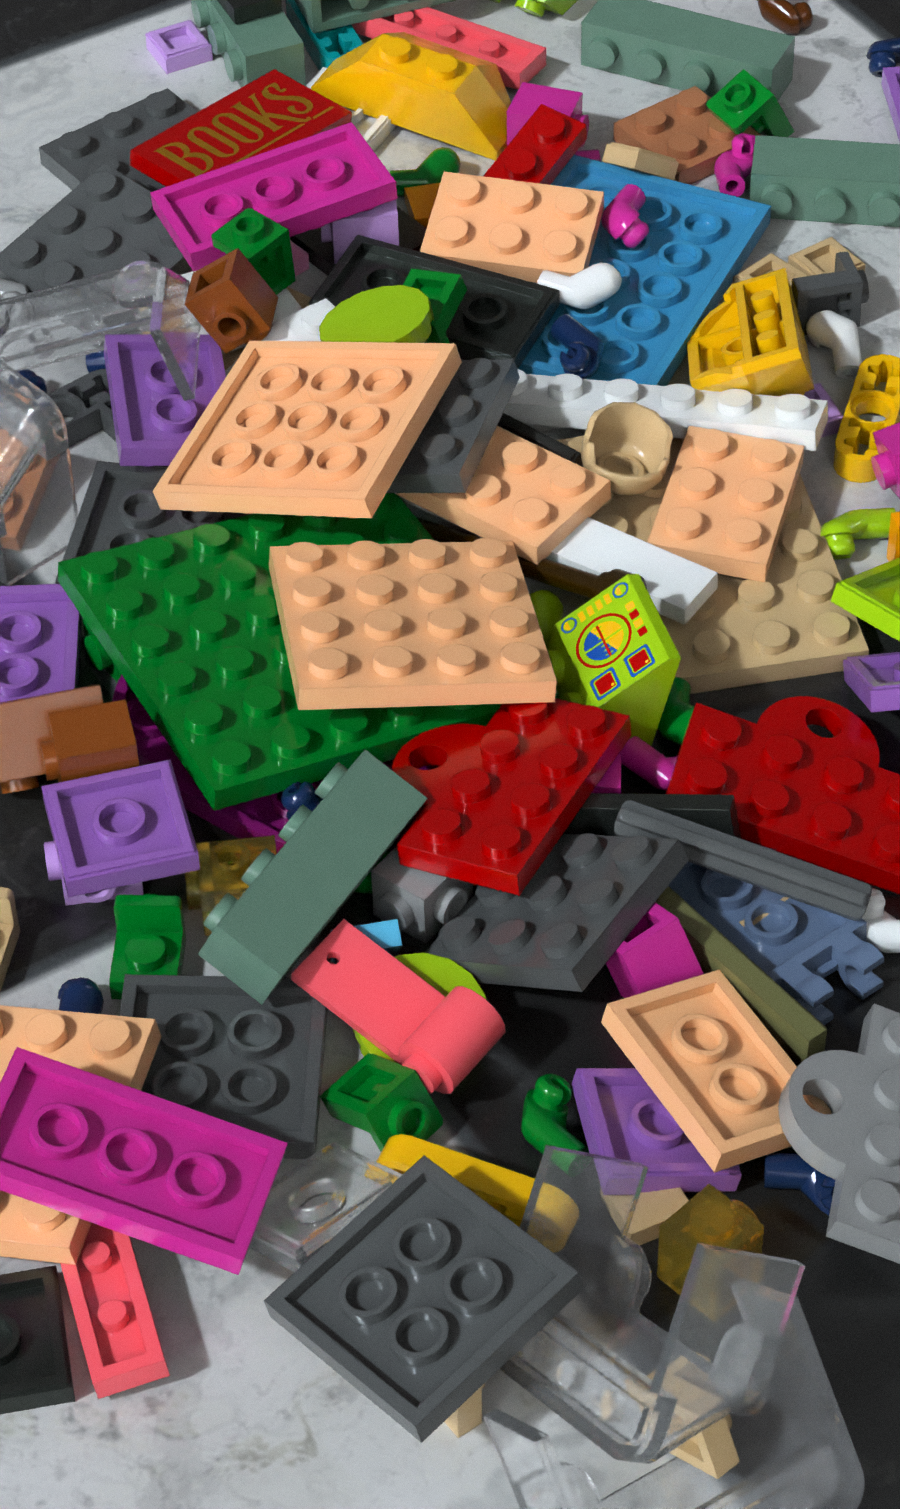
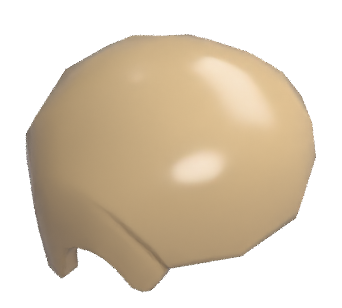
[581,402,673,495]

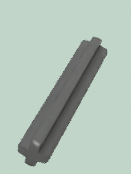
[614,800,872,921]

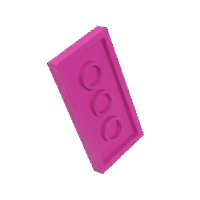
[150,122,398,272]
[0,1047,288,1275]

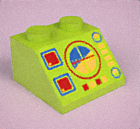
[547,574,681,746]

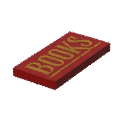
[130,69,352,187]

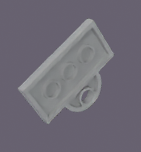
[778,1003,900,1264]

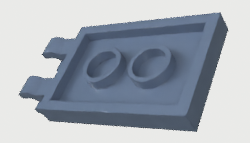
[668,839,884,1025]

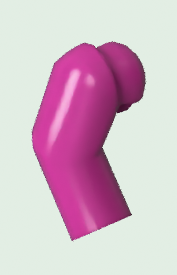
[621,736,677,791]

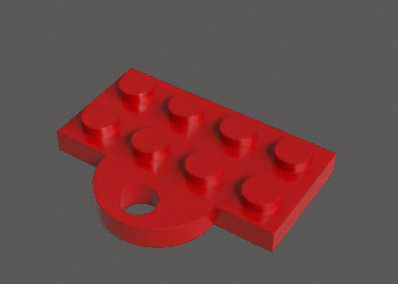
[665,696,900,895]
[392,698,632,896]

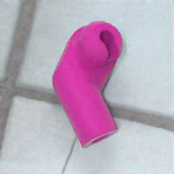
[714,133,755,197]
[601,184,649,248]

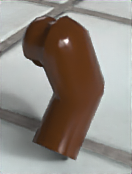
[757,0,813,35]

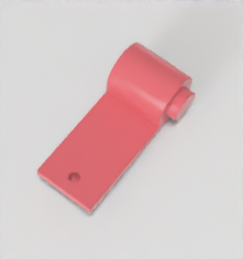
[290,919,506,1094]

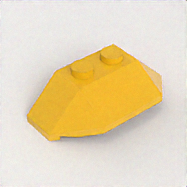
[311,32,511,161]
[687,268,814,396]

